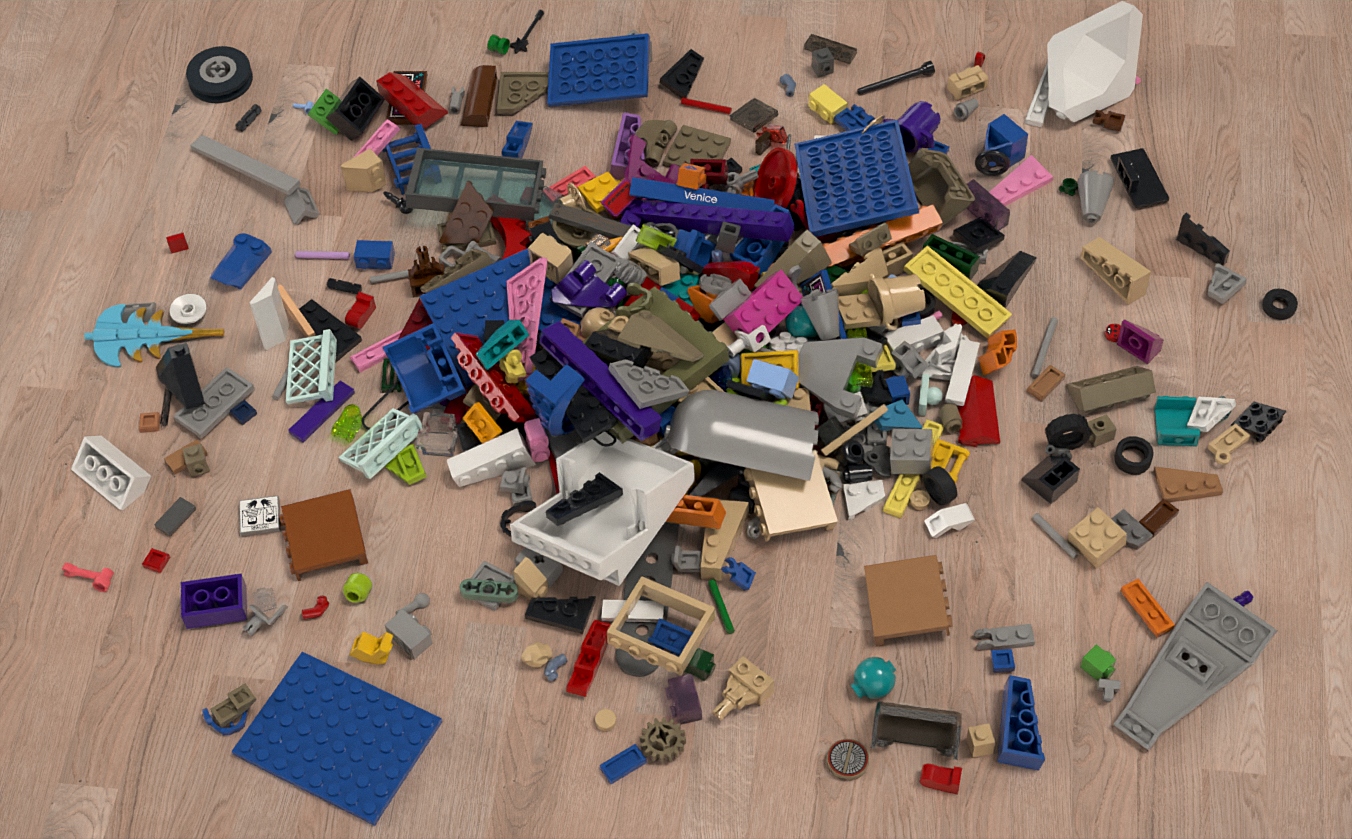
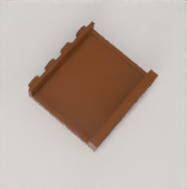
[279,489,368,581]

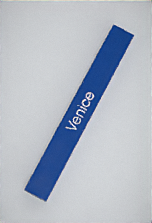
[629,177,775,211]

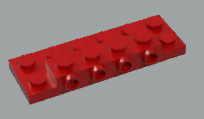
[451,333,537,423]

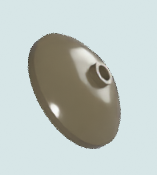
[552,207,605,248]

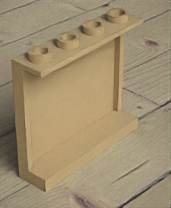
[744,450,838,542]

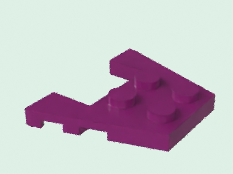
[624,134,680,201]

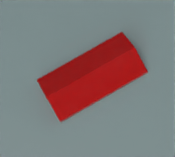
[957,375,1000,445]

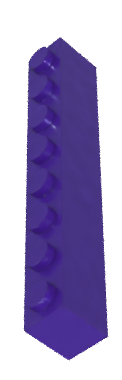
[539,321,662,441]

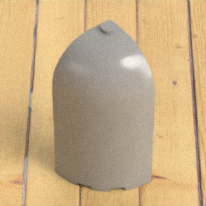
[664,390,819,481]

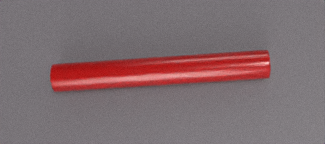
[681,98,732,114]

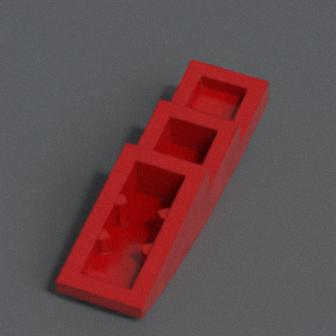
[566,619,612,697]

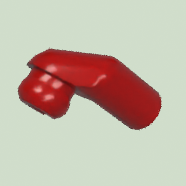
[302,595,329,620]

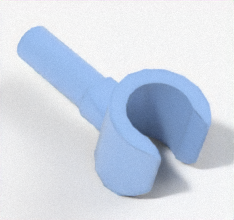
[293,101,314,114]

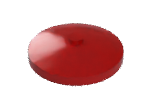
[753,147,797,209]

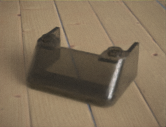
[871,701,962,760]

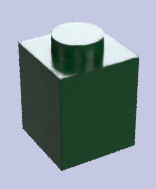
[684,648,716,681]

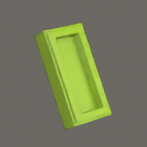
[636,224,677,250]

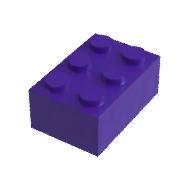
[181,573,248,629]

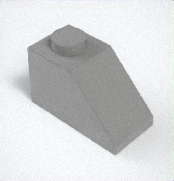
[709,279,751,320]

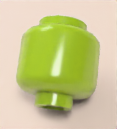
[343,573,372,603]

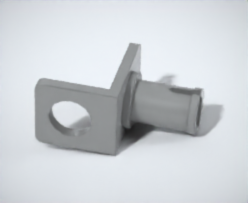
[243,605,288,636]

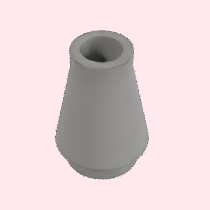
[954,98,979,119]

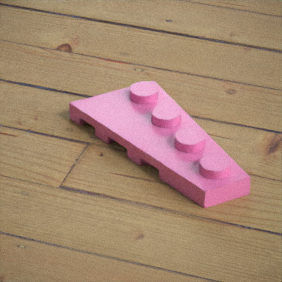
[985,155,1053,211]

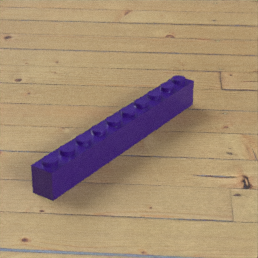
[621,199,794,242]

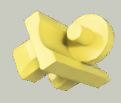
[499,349,526,383]

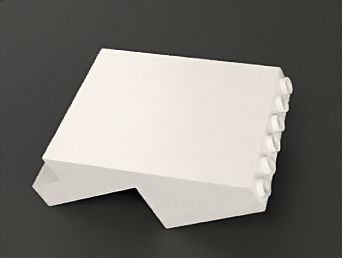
[510,432,695,586]

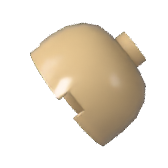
[580,307,615,339]

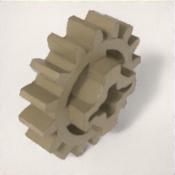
[640,717,686,763]

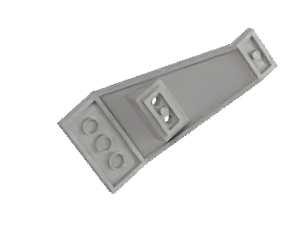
[1113,582,1278,751]

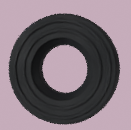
[1262,288,1298,320]

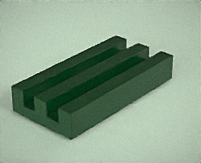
[381,359,401,393]

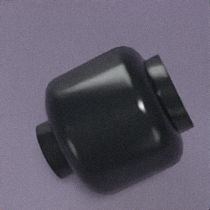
[835,440,864,467]

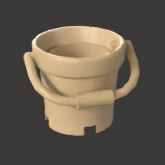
[868,274,925,330]

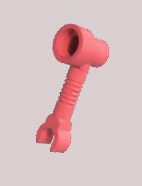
[62,563,114,592]

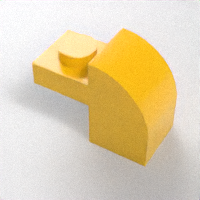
[349,631,393,665]

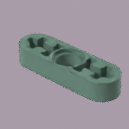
[459,579,518,603]

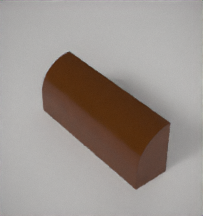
[461,65,498,127]

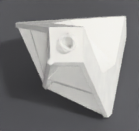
[1047,1,1143,122]

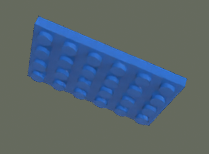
[547,33,650,107]

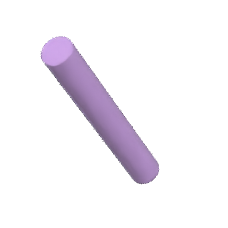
[295,251,350,259]

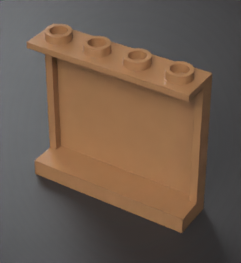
[864,555,953,647]

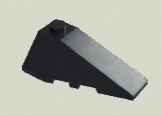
[156,342,205,409]

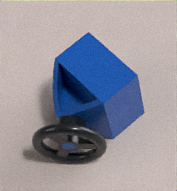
[975,114,1028,176]

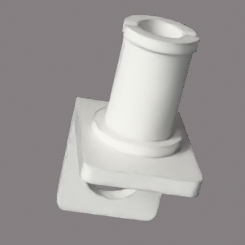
[727,325,771,357]

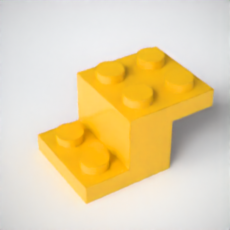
[578,171,636,220]

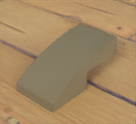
[210,683,256,728]

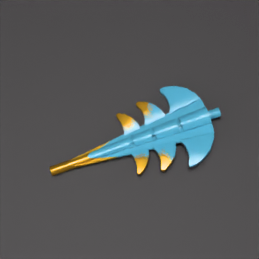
[84,304,225,367]

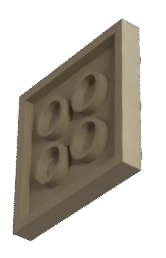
[663,125,731,167]

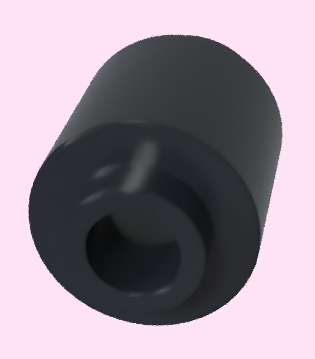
[843,463,873,484]

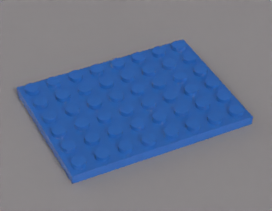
[794,119,919,237]
[420,237,594,388]
[232,652,442,826]

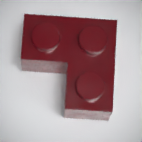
[690,159,729,189]

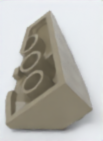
[617,310,703,362]

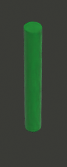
[708,579,735,634]

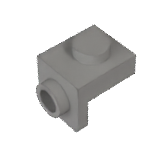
[672,546,702,572]

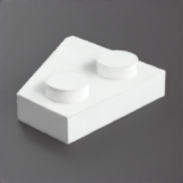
[1187,397,1236,432]
[843,480,885,520]

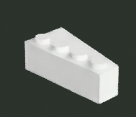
[447,429,536,487]

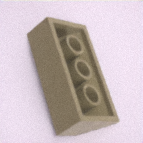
[1066,366,1156,413]

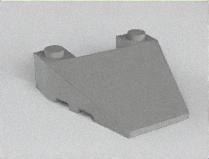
[799,338,883,420]

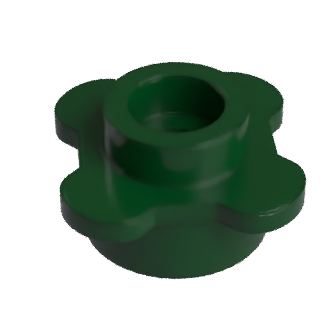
[1059,178,1078,196]

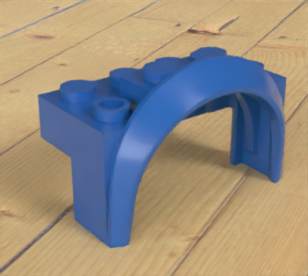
[525,364,585,436]

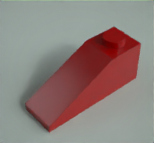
[702,261,760,291]

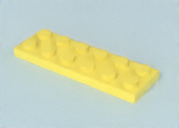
[903,246,1012,338]

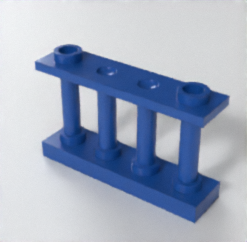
[382,124,442,195]

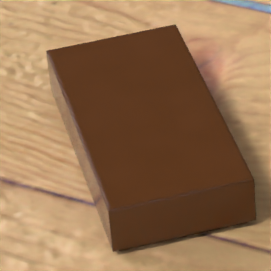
[1139,498,1179,538]

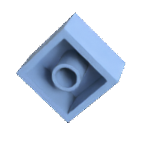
[747,359,799,399]

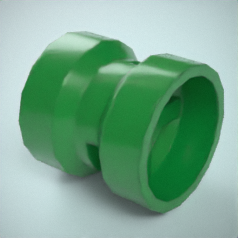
[487,34,510,55]

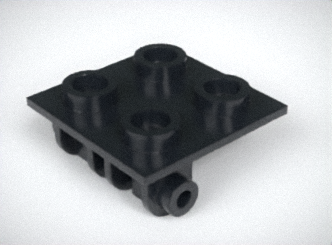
[1231,401,1286,442]

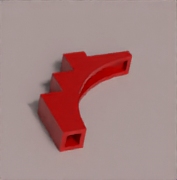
[487,196,530,260]

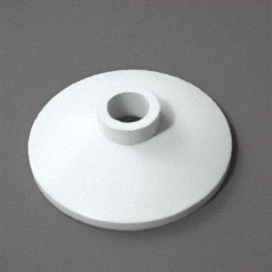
[170,294,207,324]

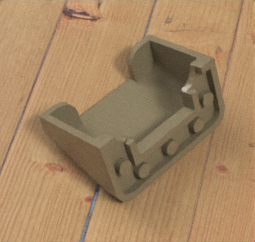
[908,149,975,227]

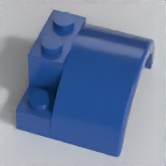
[383,323,467,414]

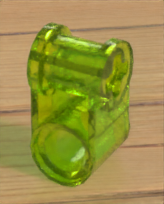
[331,404,362,442]

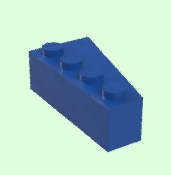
[730,204,794,279]
[997,675,1045,771]

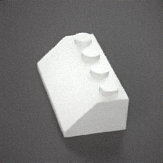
[71,436,151,510]

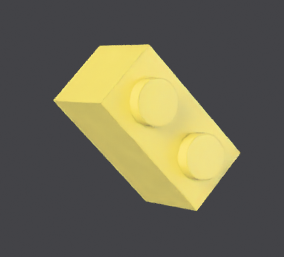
[809,84,848,125]

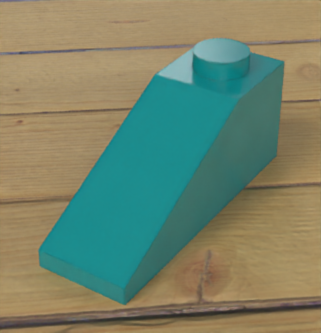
[476,320,529,370]

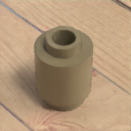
[939,404,963,433]

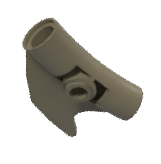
[634,120,677,167]

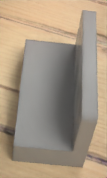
[284,187,320,225]

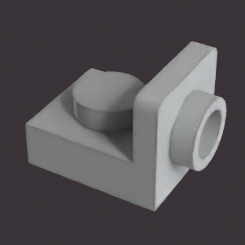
[500,467,530,494]

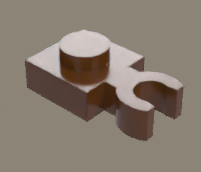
[1092,110,1126,132]

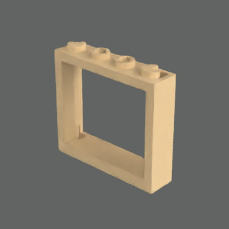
[607,576,715,676]

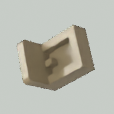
[183,443,210,477]

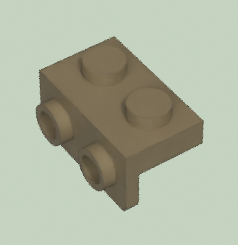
[849,223,892,256]

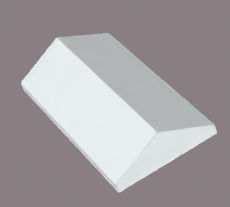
[250,277,289,350]

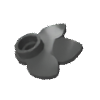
[863,445,891,477]

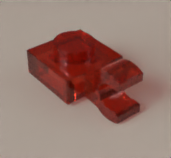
[756,124,788,144]

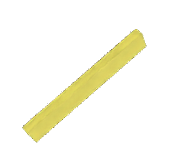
[883,419,944,518]

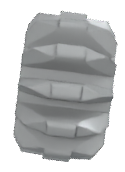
[614,259,647,285]

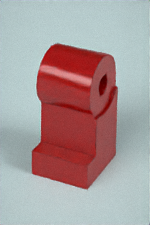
[345,292,376,329]
[919,763,962,795]

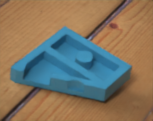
[871,400,923,431]

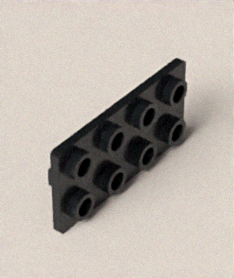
[1110,148,1169,208]

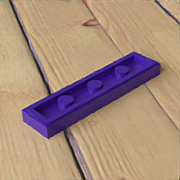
[288,380,355,443]

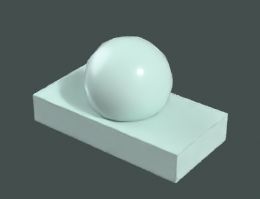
[918,374,943,416]

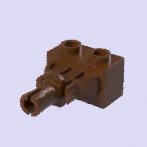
[408,246,445,297]

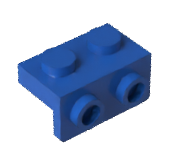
[648,618,693,657]

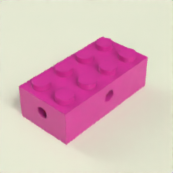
[723,269,803,343]

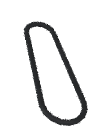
[361,380,409,430]

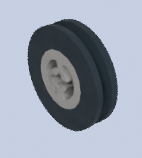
[186,46,253,103]

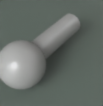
[395,593,430,615]

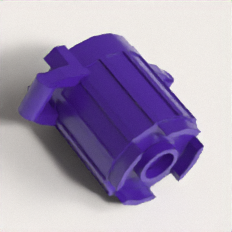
[883,101,941,153]

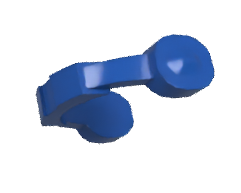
[202,708,249,735]

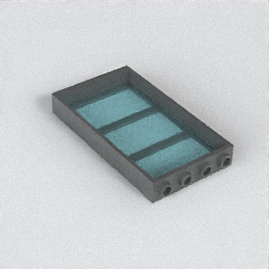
[405,148,546,221]

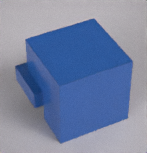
[674,229,717,269]

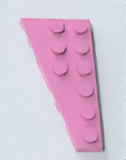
[506,257,548,382]

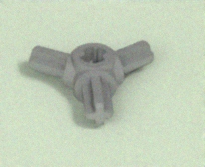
[721,170,758,194]

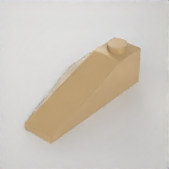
[831,247,888,297]

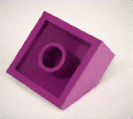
[1117,319,1164,364]

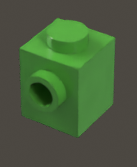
[1080,644,1116,681]

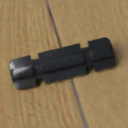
[235,104,262,132]
[327,278,362,294]

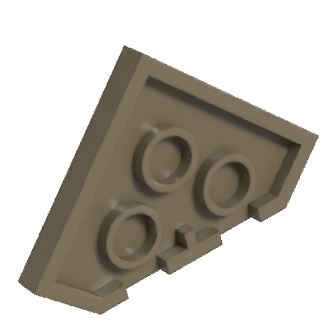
[497,72,549,114]

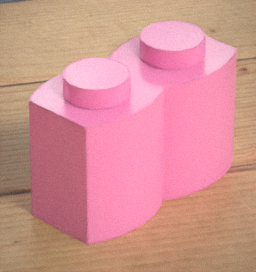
[524,418,550,462]

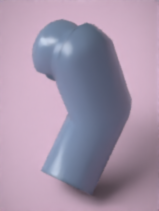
[780,74,796,97]
[544,653,568,681]

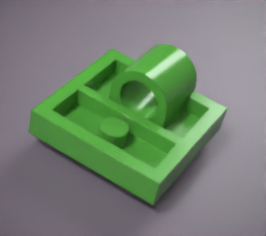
[307,89,339,135]

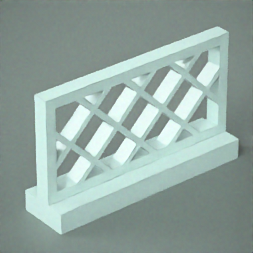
[286,329,337,404]
[338,408,425,479]

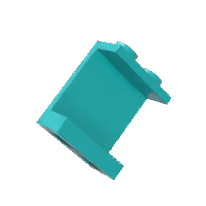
[1154,396,1200,447]

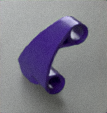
[551,260,627,308]

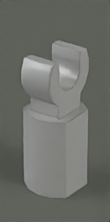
[448,87,465,114]

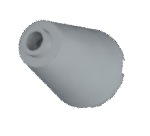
[1077,171,1114,223]
[800,288,840,341]

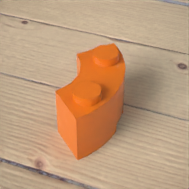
[978,329,1017,376]

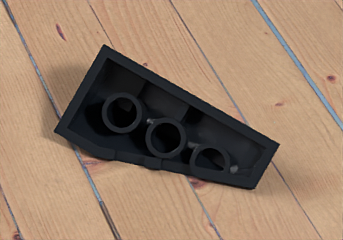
[977,251,1037,309]
[687,461,746,497]

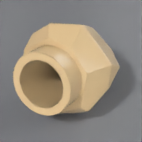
[521,642,552,668]

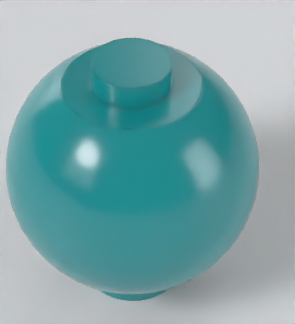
[786,303,818,342]
[851,657,896,699]

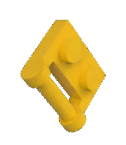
[932,439,970,484]

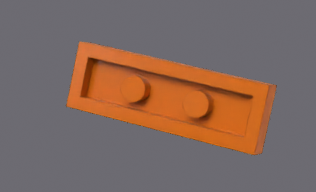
[1120,578,1175,638]

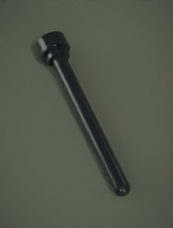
[857,60,935,95]

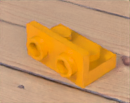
[463,402,502,443]

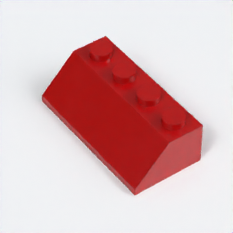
[376,72,448,129]

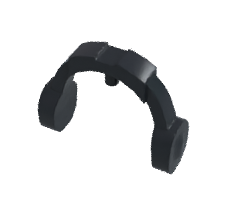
[500,501,537,537]

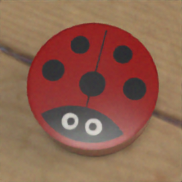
[1105,324,1121,342]

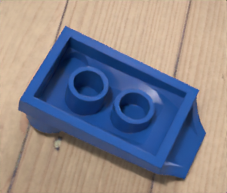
[210,233,272,289]

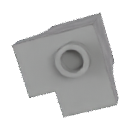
[890,341,929,379]

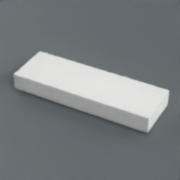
[601,600,664,622]

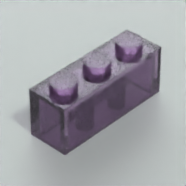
[966,179,1010,230]

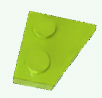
[384,444,427,485]

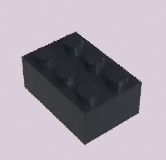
[326,76,385,141]

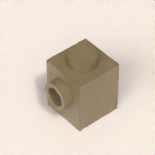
[1088,414,1117,447]

